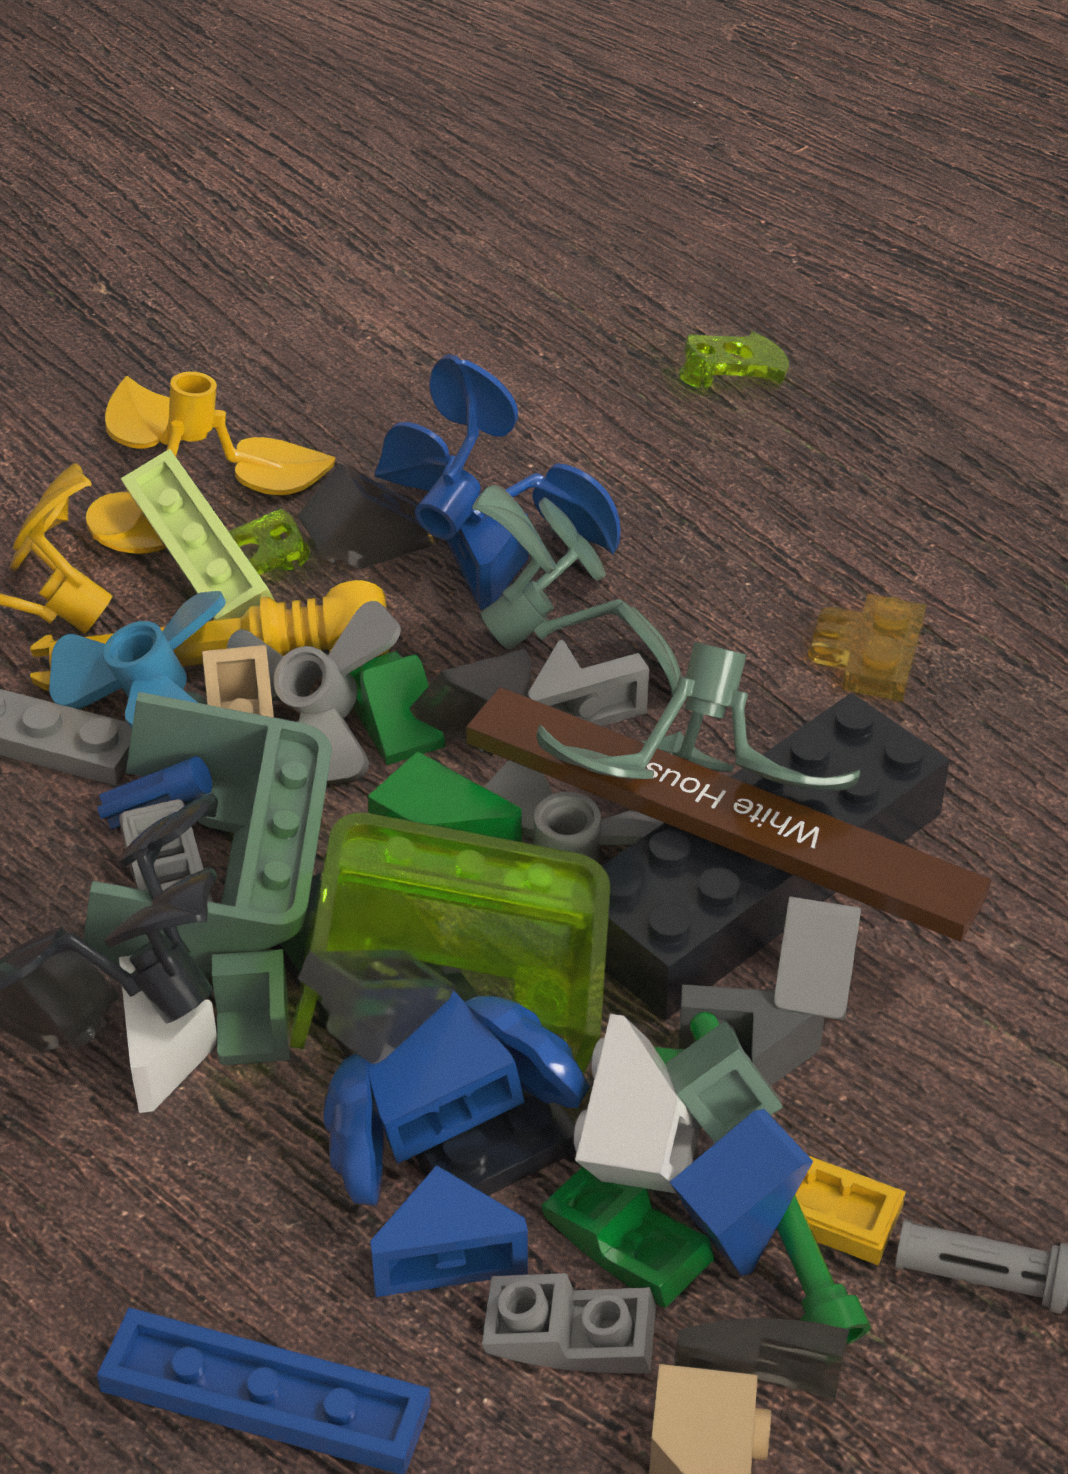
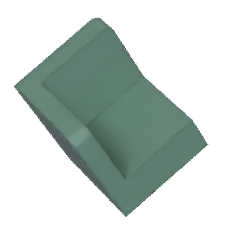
[212,949,290,1065]
[666,1022,783,1143]

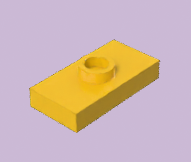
[795,1156,906,1265]

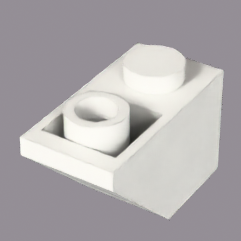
[574,1014,701,1193]

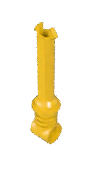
[30,580,390,692]

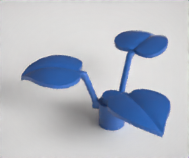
[374,354,620,555]

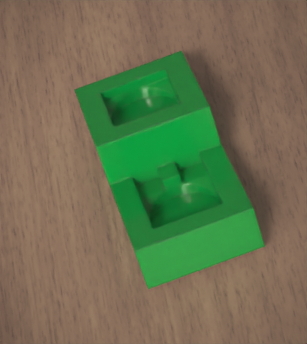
[541,1166,714,1309]

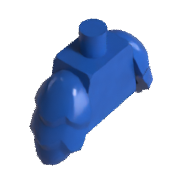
[323,980,590,1206]

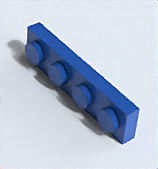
[97,1307,431,1474]

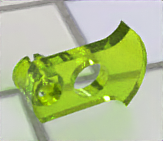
[679,331,789,388]
[228,509,310,575]

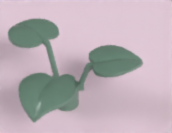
[472,485,682,697]
[536,642,860,791]

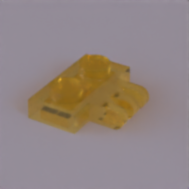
[808,594,927,702]

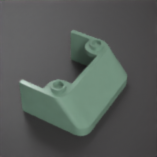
[80,692,332,979]

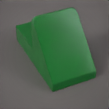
[350,651,445,765]

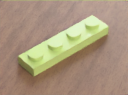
[121,449,275,620]

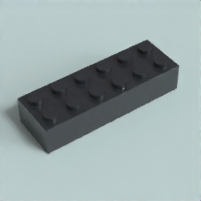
[570,692,950,1021]

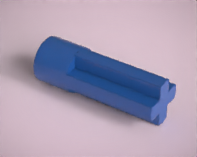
[97,756,212,830]

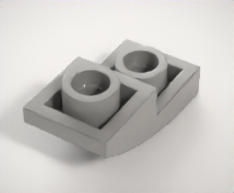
[482,1273,656,1374]

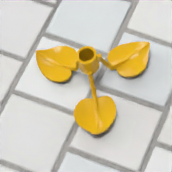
[86,372,335,554]
[0,463,113,634]

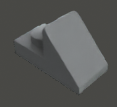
[528,640,649,726]
[774,897,861,1021]

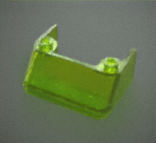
[289,813,610,1074]

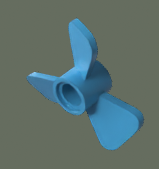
[49,591,226,729]

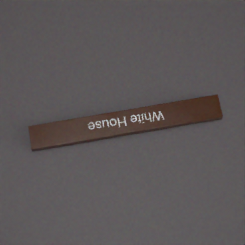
[466,687,991,942]

